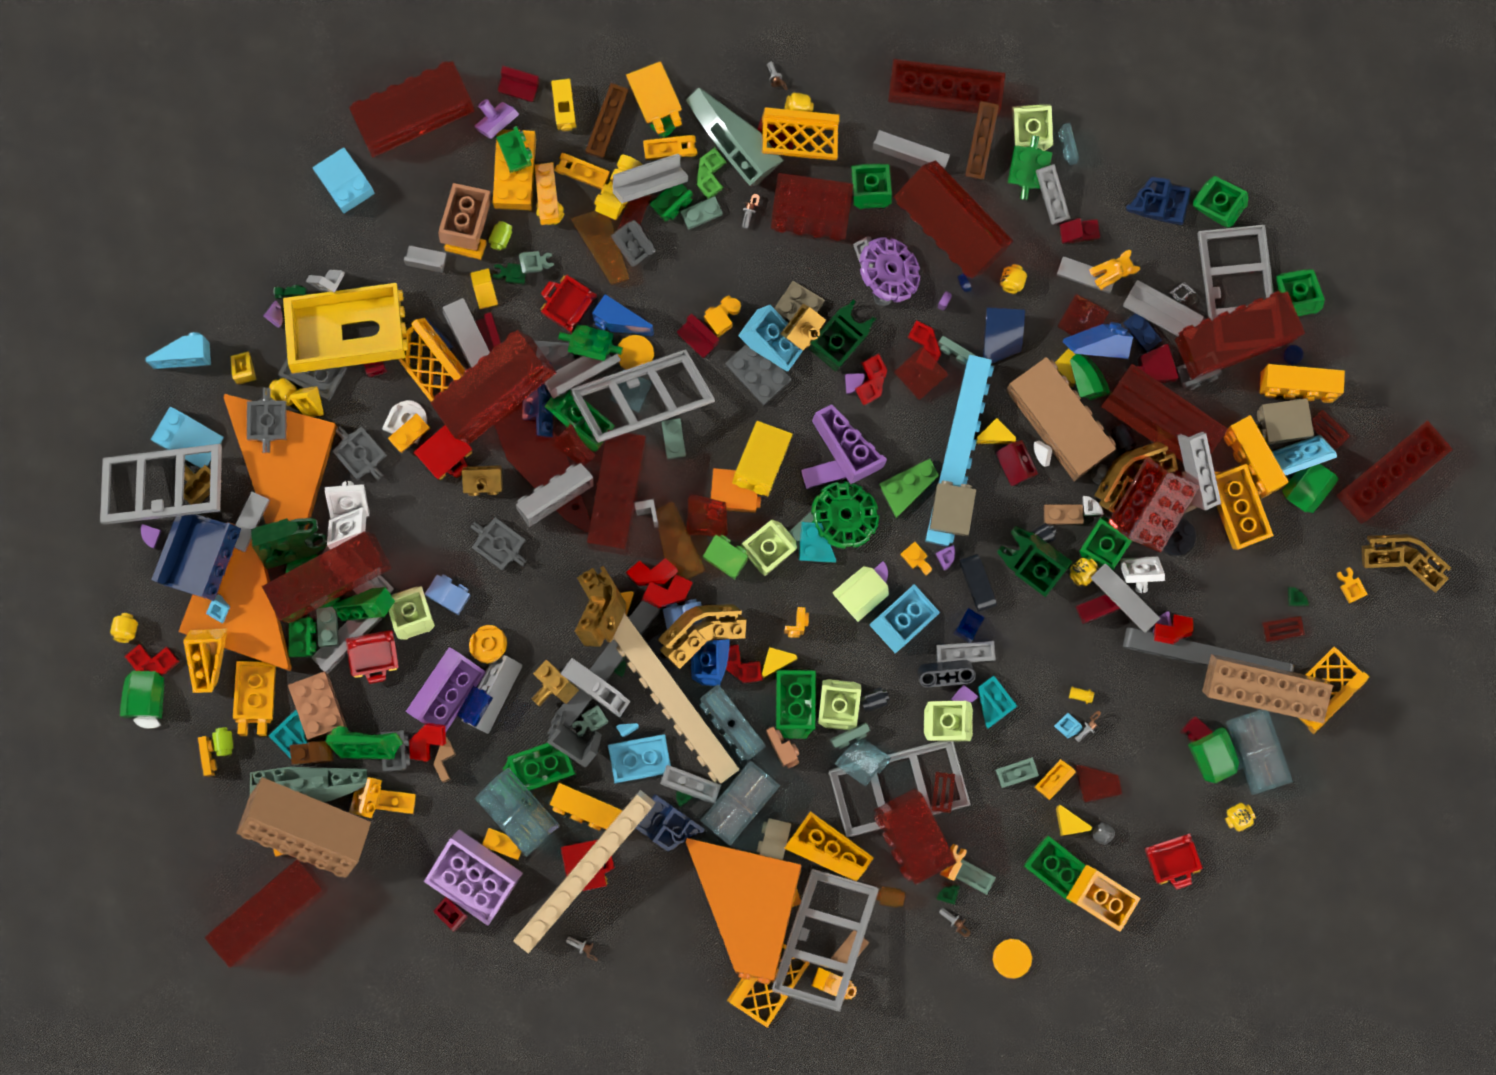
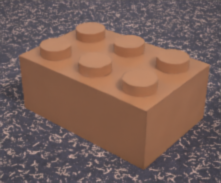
[438,183,491,251]
[288,672,347,741]

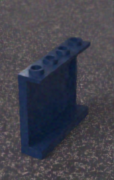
[151,514,241,601]

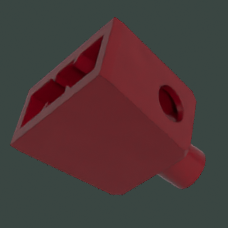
[1130,344,1179,385]

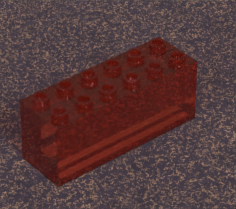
[349,61,475,158]
[894,160,1014,279]
[1174,291,1305,380]
[430,330,557,444]
[1101,364,1228,462]
[587,429,647,555]
[262,531,392,623]
[204,859,329,968]

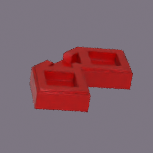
[907,320,941,371]
[855,354,887,405]
[625,558,678,586]
[642,574,693,608]
[1154,614,1193,644]
[125,644,180,674]
[725,645,762,683]
[409,723,446,761]

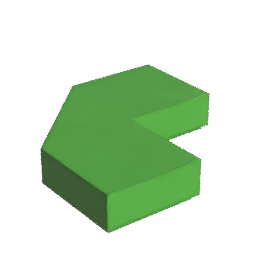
[697,147,726,199]

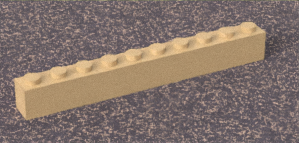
[612,614,739,784]
[513,790,656,953]

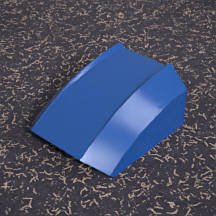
[691,639,730,686]

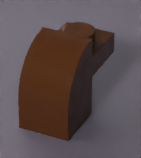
[290,741,334,765]

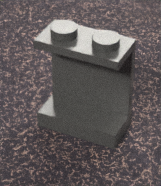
[547,710,602,768]

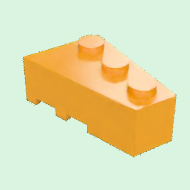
[183,629,228,693]

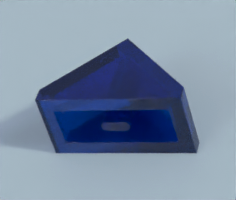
[953,608,985,643]

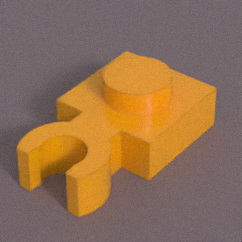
[1337,567,1368,604]

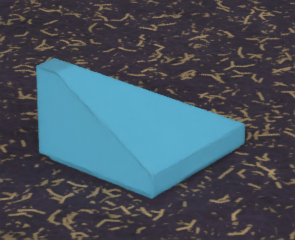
[206,594,230,623]
[1054,713,1083,738]
[616,723,639,737]

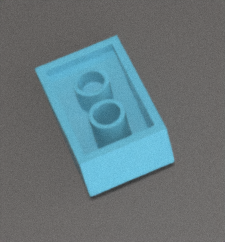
[312,147,375,214]
[738,305,803,371]
[146,332,211,369]
[151,407,224,468]
[870,584,940,653]

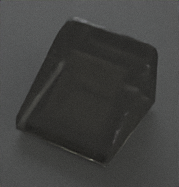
[1169,282,1197,308]

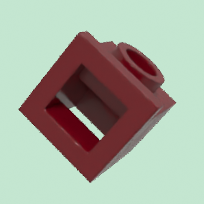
[364,361,387,378]
[1180,716,1213,742]

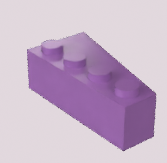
[812,405,887,484]

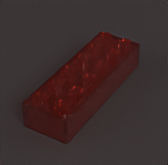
[888,59,1006,116]
[1336,420,1453,524]

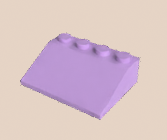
[424,830,523,925]

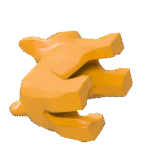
[1089,250,1140,290]

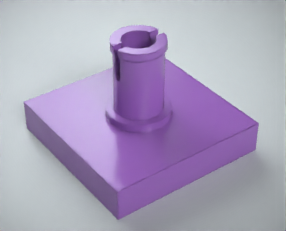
[474,99,519,139]

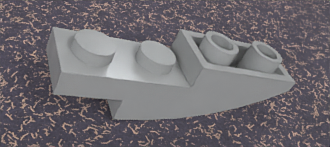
[561,658,631,717]

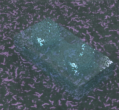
[1059,123,1079,165]

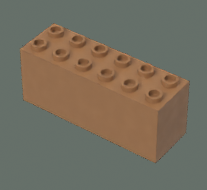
[1006,357,1116,482]
[1202,654,1333,723]
[236,777,371,878]

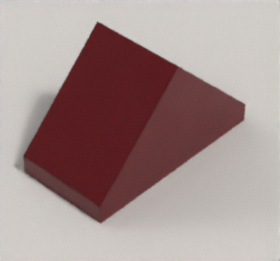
[433,897,469,931]

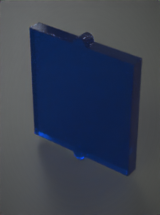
[456,686,493,727]

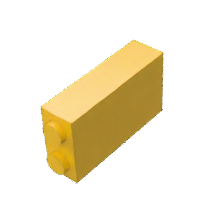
[732,421,792,497]

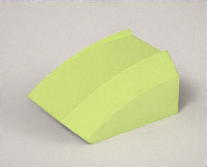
[1012,104,1053,151]
[741,519,797,576]
[833,566,889,622]
[389,586,435,640]
[818,679,861,730]
[924,701,973,741]

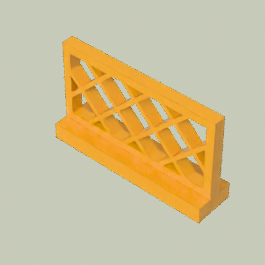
[762,107,839,160]
[398,318,471,406]
[1299,647,1369,734]
[727,944,810,1028]

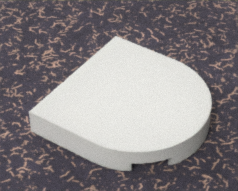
[382,400,427,445]

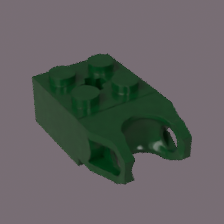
[808,299,876,372]
[251,518,327,569]
[997,526,1072,597]

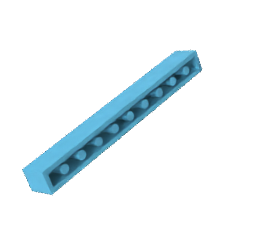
[925,355,994,547]

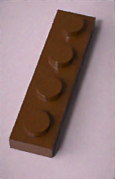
[585,83,629,159]
[965,101,999,179]

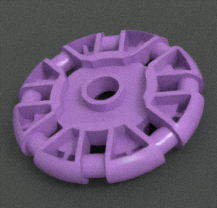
[859,237,920,302]

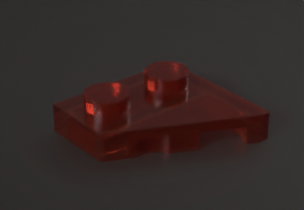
[1075,765,1122,802]

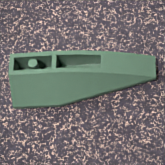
[686,88,784,186]
[250,767,367,802]

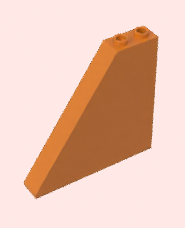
[224,394,337,530]
[178,522,292,671]
[686,838,801,985]

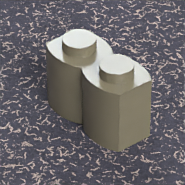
[757,818,791,860]

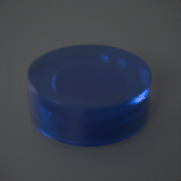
[957,273,972,293]
[1283,345,1304,365]

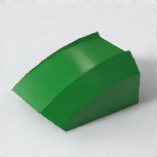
[851,164,892,209]
[1193,176,1249,228]
[1276,269,1325,318]
[1070,354,1110,400]
[1282,464,1339,513]
[1079,516,1134,570]
[120,671,164,718]
[1188,727,1239,783]

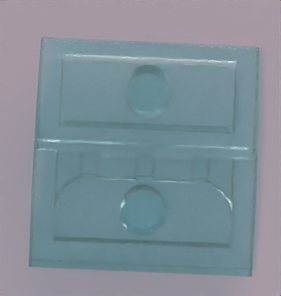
[835,738,891,786]

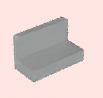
[404,246,447,273]
[306,270,345,293]
[634,499,658,528]

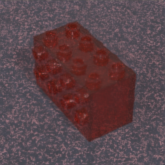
[771,173,853,241]
[1108,457,1200,553]
[873,788,957,885]

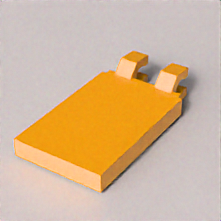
[626,61,682,134]
[233,661,276,737]

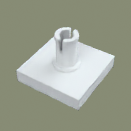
[325,481,369,519]
[327,507,367,550]
[1120,557,1165,593]

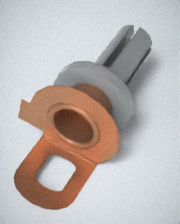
[767,62,787,90]
[742,194,759,228]
[1075,711,1101,742]
[939,908,970,937]
[566,936,598,961]

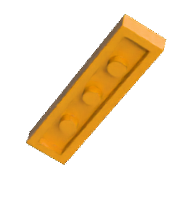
[534,163,560,225]

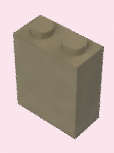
[1257,398,1314,445]
[929,481,976,537]

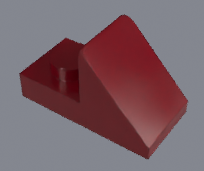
[1059,218,1100,244]

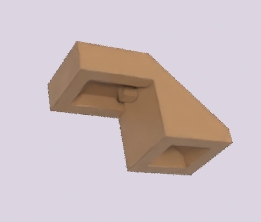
[434,737,456,783]

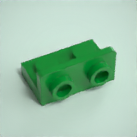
[496,126,533,173]
[650,184,693,222]
[289,617,317,657]

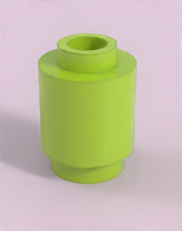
[488,221,512,251]
[212,727,234,756]

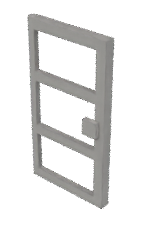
[1198,225,1281,355]
[571,350,715,443]
[100,444,222,525]
[828,741,971,838]
[772,869,879,1011]

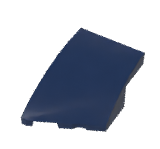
[1126,177,1191,225]
[983,308,1025,364]
[635,794,705,851]

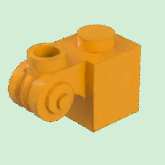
[704,295,741,337]
[811,968,857,1000]

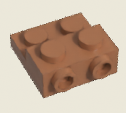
[766,727,799,769]

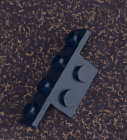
[522,360,553,438]

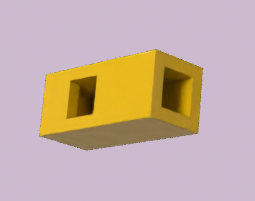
[551,79,576,131]

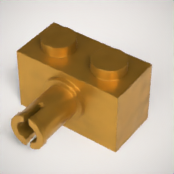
[781,304,826,351]
[184,463,223,505]
[462,465,503,496]
[531,660,579,707]

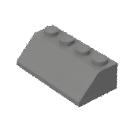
[516,463,593,527]

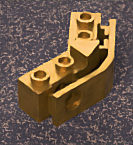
[1094,442,1178,518]
[1362,534,1451,593]
[575,566,626,647]
[658,604,746,669]

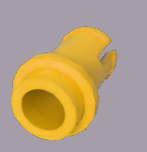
[1069,686,1094,704]

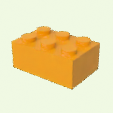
[1066,865,1141,932]

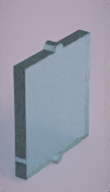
[610,370,652,413]

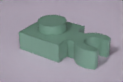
[519,251,554,273]
[572,705,608,737]

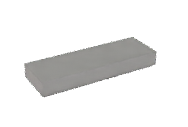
[1035,164,1070,224]
[1057,256,1114,294]
[234,492,270,552]
[936,641,996,663]
[660,765,721,804]

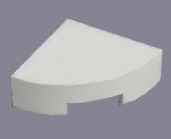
[1034,441,1053,466]
[1083,496,1104,516]
[133,717,161,729]

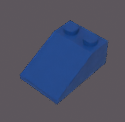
[592,294,654,337]
[1063,322,1133,359]

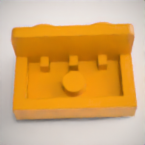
[784,607,809,638]
[349,777,382,818]

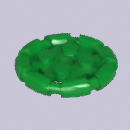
[811,482,879,549]

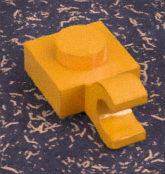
[900,542,932,575]
[940,844,966,881]

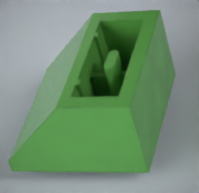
[703,535,748,580]

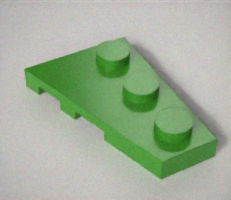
[879,459,939,518]

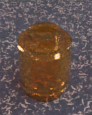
[876,886,905,908]

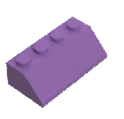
[406,647,485,731]

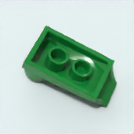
[544,389,615,452]
[776,670,816,739]
[326,726,403,759]
[503,743,576,794]
[1024,836,1086,903]

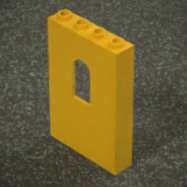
[283,283,408,374]

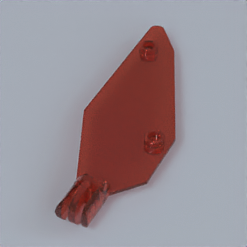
[494,376,592,532]

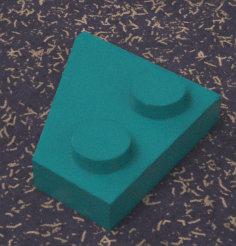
[798,522,836,563]
[978,676,1017,729]
[269,710,308,759]

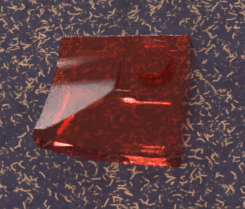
[1058,294,1109,335]
[894,346,949,400]
[551,424,596,466]
[686,494,728,537]

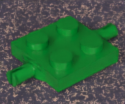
[1008,135,1052,200]
[558,324,623,361]

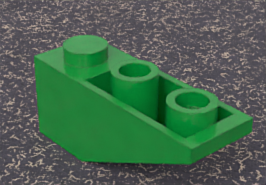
[332,587,395,621]

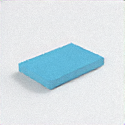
[1272,435,1337,476]
[608,734,671,783]

